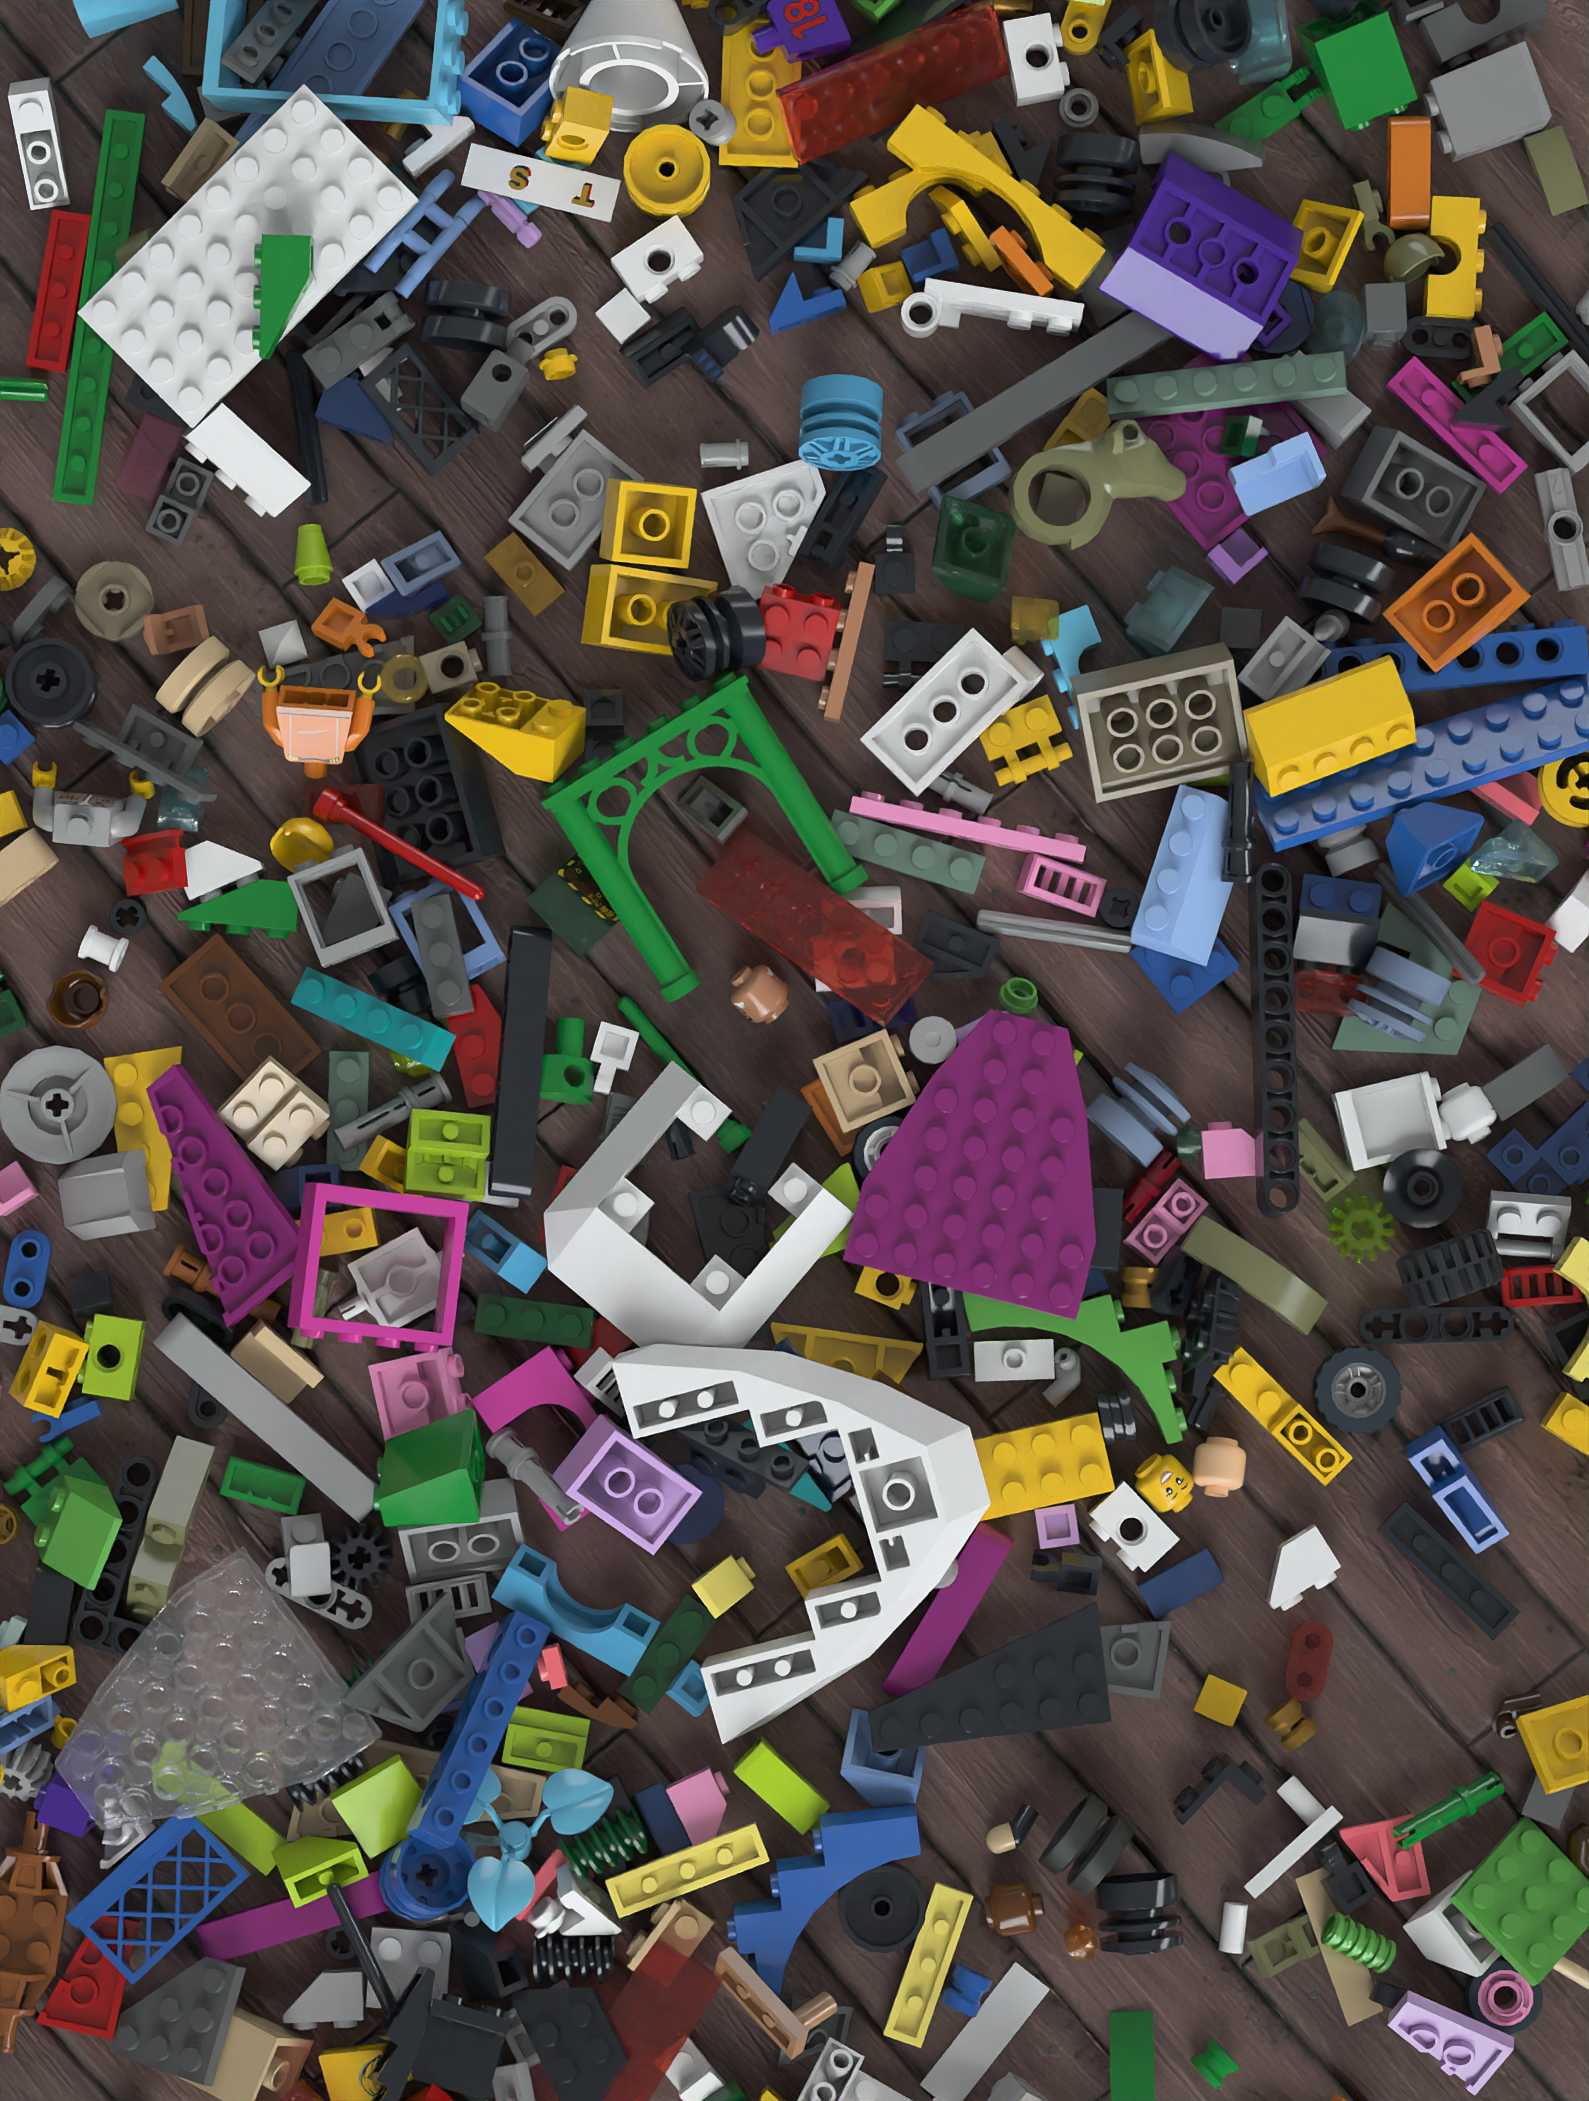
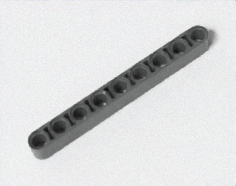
[895,311,1175,495]

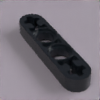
[1357,1306,1514,1345]

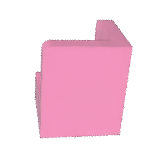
[0,1161,40,1216]

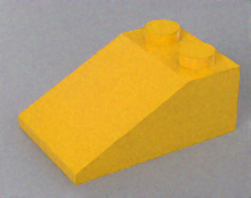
[581,564,718,657]

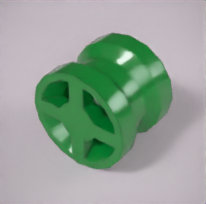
[1189,2038,1240,2090]

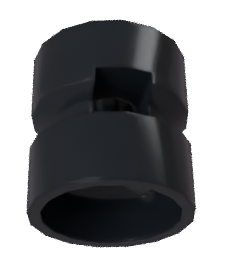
[367,953,432,1016]

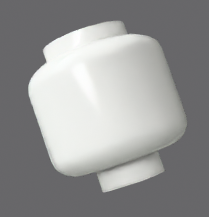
[1438,1082,1497,1144]

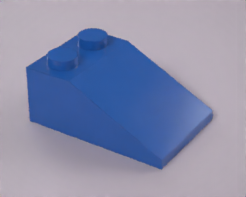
[456,5,563,147]

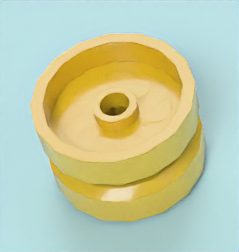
[624,124,711,220]

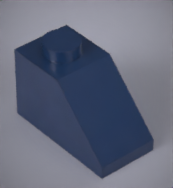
[315,371,395,447]

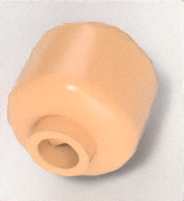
[1192,1437,1246,1497]

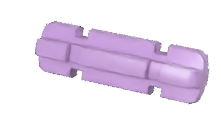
[477,190,542,248]

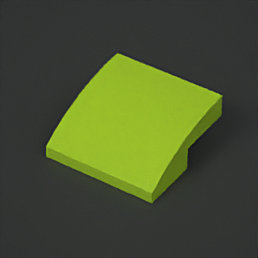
[403,1108,491,1201]

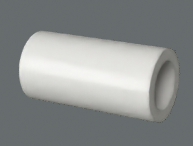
[1219,1902,1248,1954]

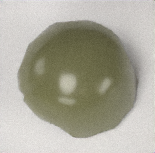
[1383,232,1445,283]

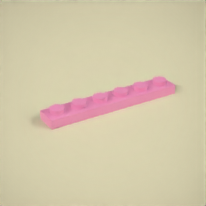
[849,791,1086,864]

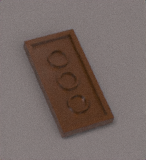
[158,933,324,1082]

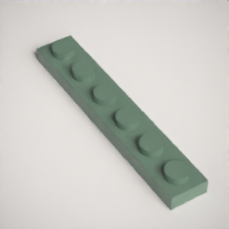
[1107,351,1348,421]

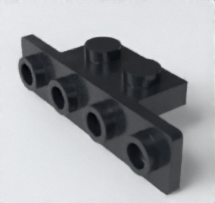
[668,1416,809,1500]

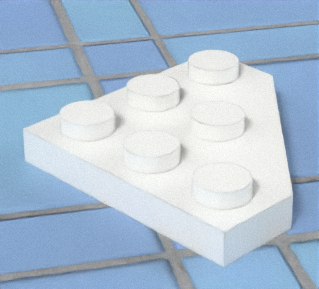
[701,459,826,602]

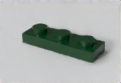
[474,1293,597,1349]
[617,1593,720,1715]

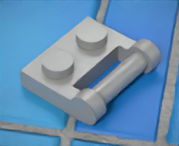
[1484,1190,1571,1263]

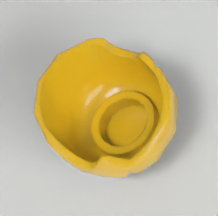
[270,817,334,873]

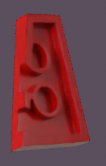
[447,984,502,1109]
[35,1915,140,2040]

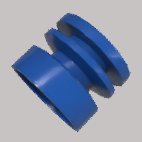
[378,1835,476,1921]

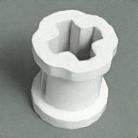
[78,924,129,972]

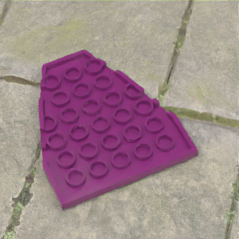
[843,1009,1096,1321]

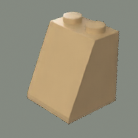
[177,2006,314,2101]

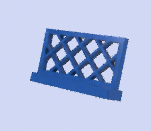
[65,1802,250,1985]

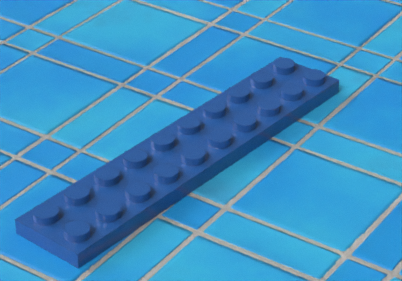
[1253,674,1589,852]

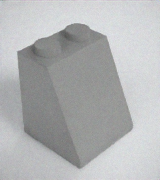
[1423,41,1552,162]

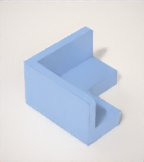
[1228,432,1326,516]

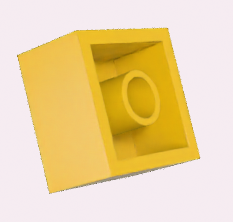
[599,478,697,569]

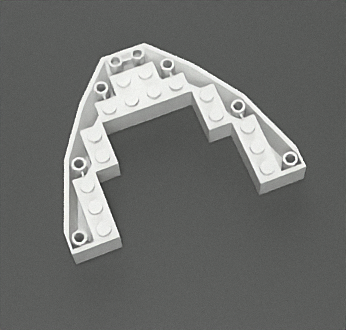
[611,1343,991,1744]

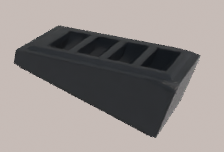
[1434,1385,1526,1454]

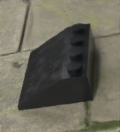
[347,701,506,889]

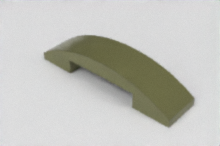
[1180,1215,1328,1336]

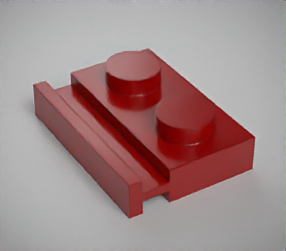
[121,829,188,897]

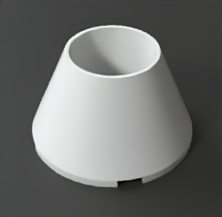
[549,0,709,133]

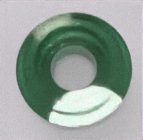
[1175,1123,1202,1163]

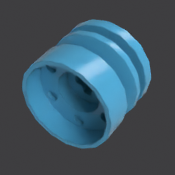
[799,374,883,471]

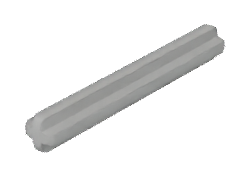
[976,909,1132,953]

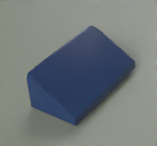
[1136,1546,1225,1620]
[631,1783,692,1857]

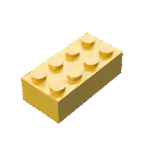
[973,1411,1115,1522]

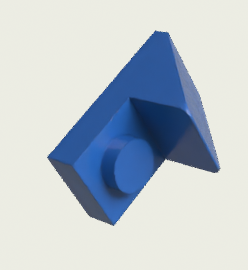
[769,272,846,335]

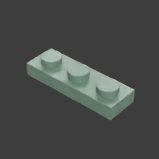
[327,1051,370,1171]

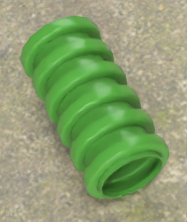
[1321,1912,1396,1974]

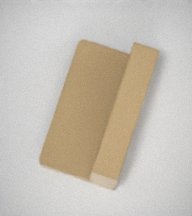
[161,117,239,203]
[230,1318,324,1404]

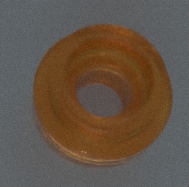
[1064,1922,1098,1962]

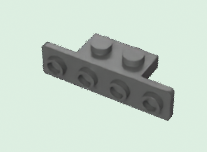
[221,0,320,88]
[72,704,218,805]

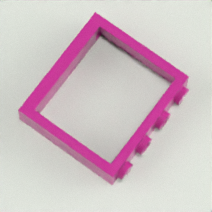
[287,1183,469,1353]

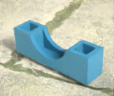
[491,1543,661,1677]

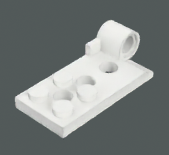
[900,278,1084,338]
[860,628,1044,797]

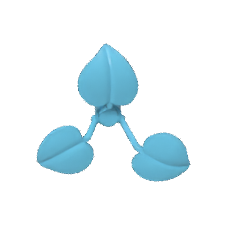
[432,1767,614,1932]

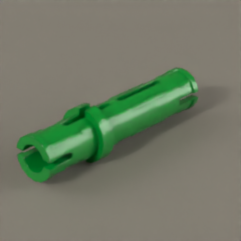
[1391,1771,1505,1851]

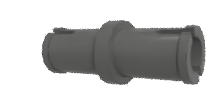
[481,596,513,677]

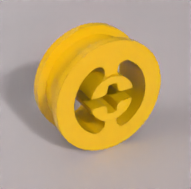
[1537,750,1589,828]

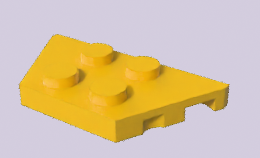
[771,1322,923,1384]

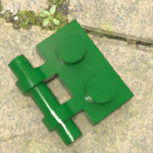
[3,1434,108,1527]

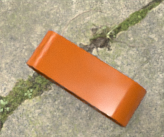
[1387,116,1431,230]

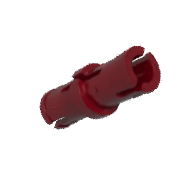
[1122,1148,1182,1225]

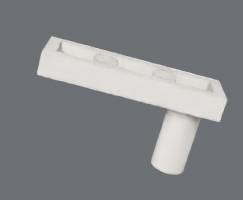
[1244,1775,1343,1899]

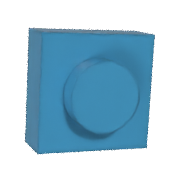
[665,1659,710,1717]

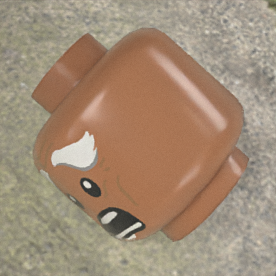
[730,965,789,1024]

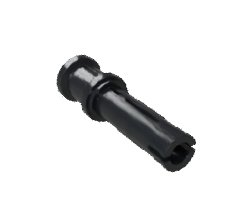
[1221,761,1257,883]

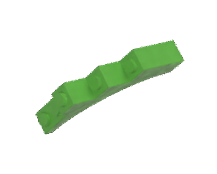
[962,1292,1187,1444]

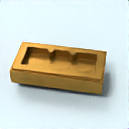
[484,531,566,618]

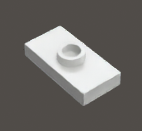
[973,1339,1055,1382]

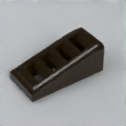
[503,0,588,47]

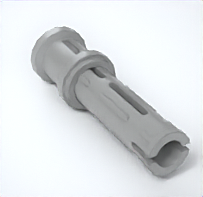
[333,1070,452,1153]
[486,1427,584,1525]

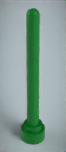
[617,996,752,1155]

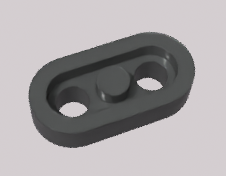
[8,576,70,647]

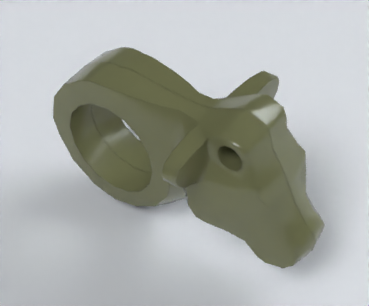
[1008,420,1186,550]

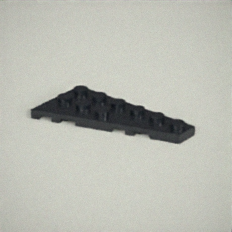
[868,1602,1112,1752]

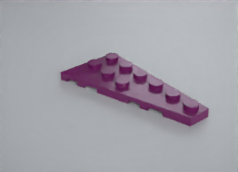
[146,1064,299,1327]

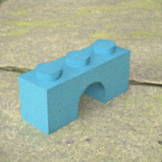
[1037,604,1102,730]

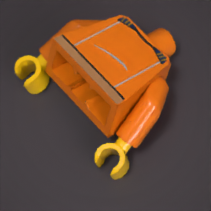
[257,665,381,779]

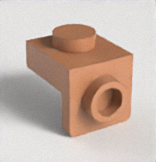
[1456,325,1503,390]
[143,605,210,655]

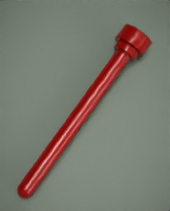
[313,786,485,901]

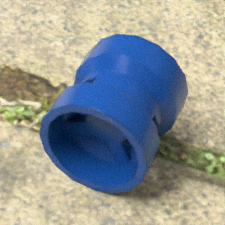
[940,1963,993,2017]

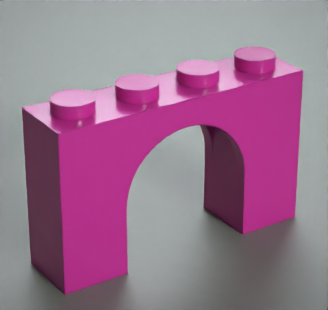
[470,1345,613,1532]

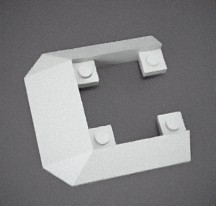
[544,1061,855,1349]

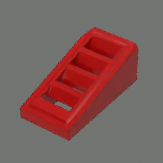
[1501,1263,1585,1308]

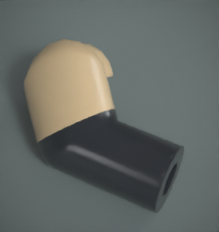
[986,1804,1039,1854]

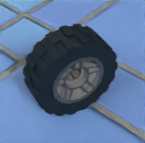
[1312,1346,1403,1434]

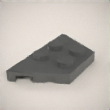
[340,1592,475,1732]

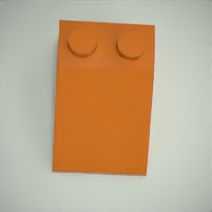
[1382,532,1531,673]

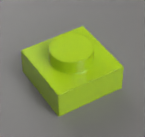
[1442,856,1500,912]

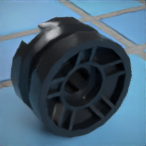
[1095,1387,1137,1447]

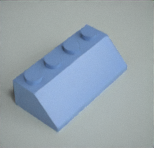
[1130,784,1254,966]

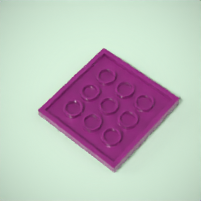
[1109,352,1329,554]

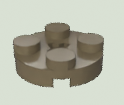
[75,561,156,642]

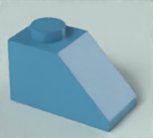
[464,1209,548,1294]

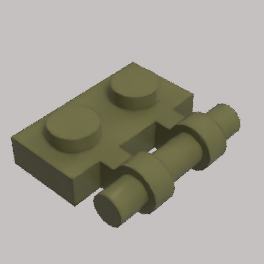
[290,1268,339,1349]

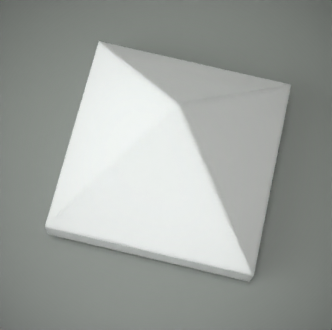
[258,620,308,669]

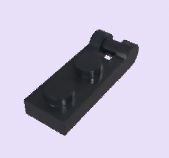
[799,466,888,571]

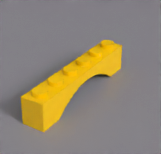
[887,104,1106,295]

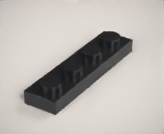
[1377,1500,1521,1641]

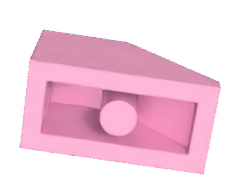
[1199,1121,1284,1179]
[666,1765,731,1845]

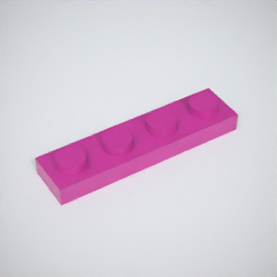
[1385,356,1528,496]

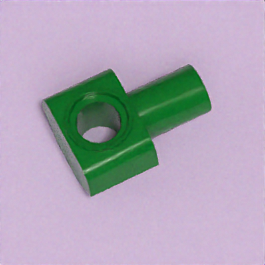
[539,1018,595,1105]

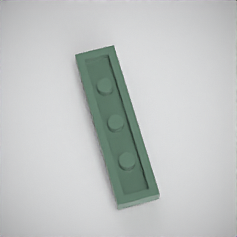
[831,809,986,896]

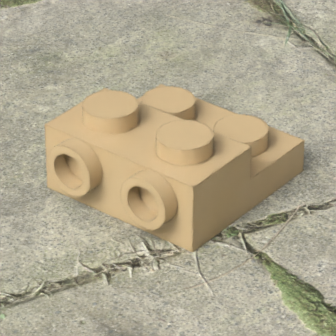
[812,1029,921,1133]
[216,1055,330,1171]

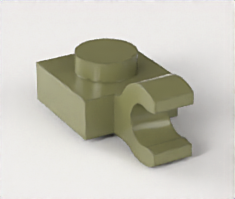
[1349,180,1395,254]

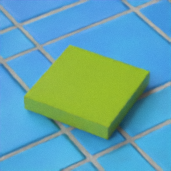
[329,1753,424,1859]

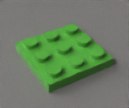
[1449,1816,1589,1987]

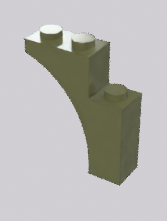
[125,1435,215,1623]

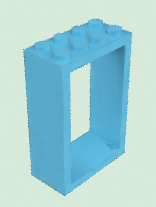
[201,0,469,126]

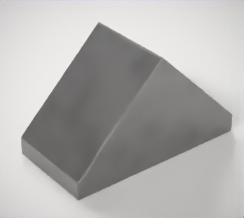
[676,775,748,845]

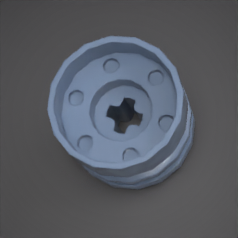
[1346,946,1452,1044]
[1086,1061,1191,1167]

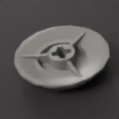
[0,1045,117,1165]

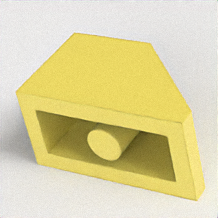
[692,1553,756,1619]

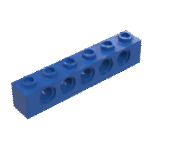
[405,1610,551,1850]

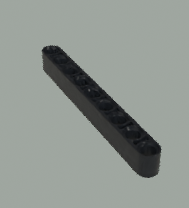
[1248,862,1300,1219]

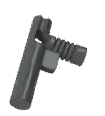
[413,1899,480,1930]

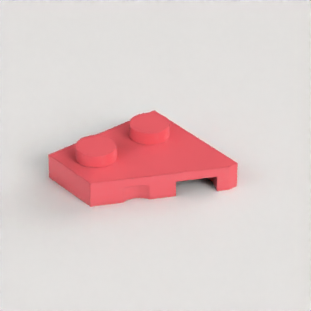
[1338,1814,1431,1902]

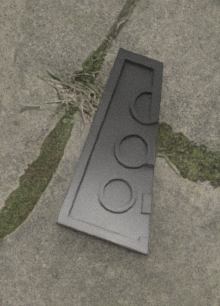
[255,635,416,718]
[1006,1619,1171,1700]

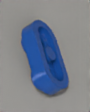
[3,1230,52,1309]

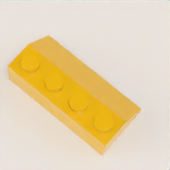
[1243,655,1417,798]

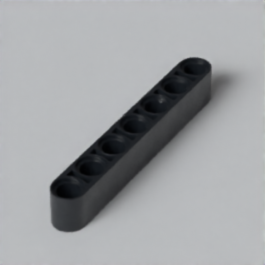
[488,924,552,1200]

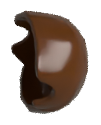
[46,970,110,1030]

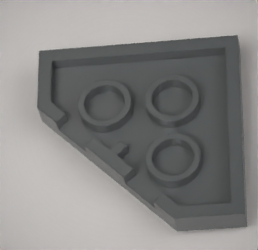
[110,1957,246,2086]

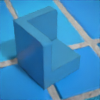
[794,217,844,265]

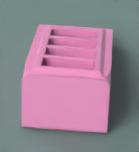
[1015,853,1107,917]

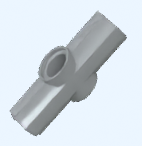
[1534,468,1589,592]

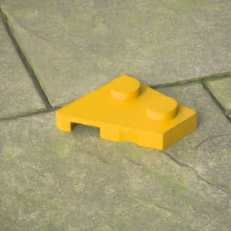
[928,185,1003,272]

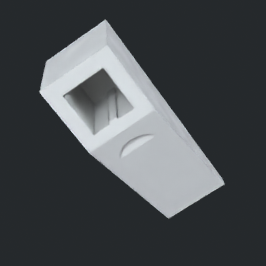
[8,77,70,210]

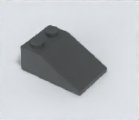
[1339,425,1488,553]

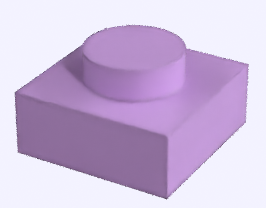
[1034,1503,1080,1549]

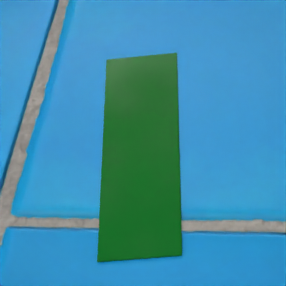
[1109,2011,1155,2101]

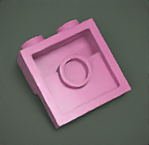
[368,1347,473,1444]

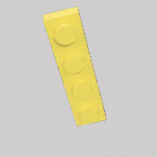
[605,1822,770,1918]
[883,1881,974,2048]

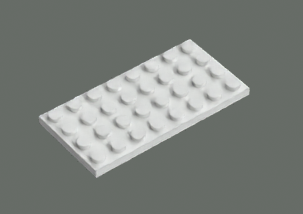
[78,84,419,428]

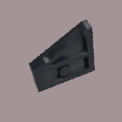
[898,909,1001,982]

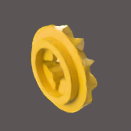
[0,528,36,591]

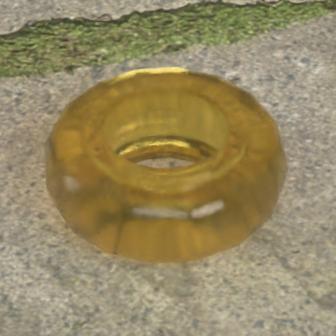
[380,655,429,704]

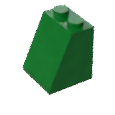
[1295,0,1418,131]
[373,1409,487,1526]

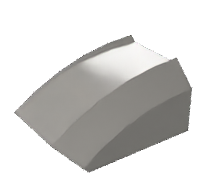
[57,1150,156,1241]

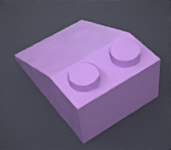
[552,1414,703,1555]

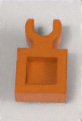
[311,597,386,658]

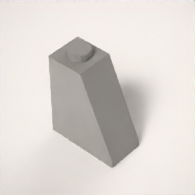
[1282,350,1372,450]

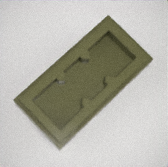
[1298,1117,1356,1202]

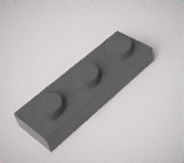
[410,893,475,1020]

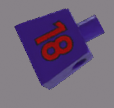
[750,0,851,63]

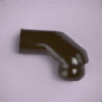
[1492,1690,1543,1739]
[1567,1823,1589,1880]

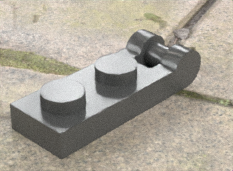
[302,291,416,390]

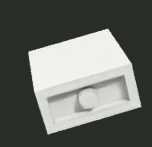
[1331,1071,1451,1171]

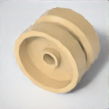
[155,636,256,737]

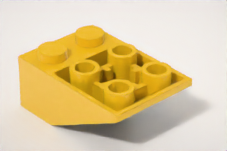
[445,682,586,783]

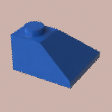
[1385,801,1485,898]

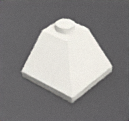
[1403,1869,1501,1977]

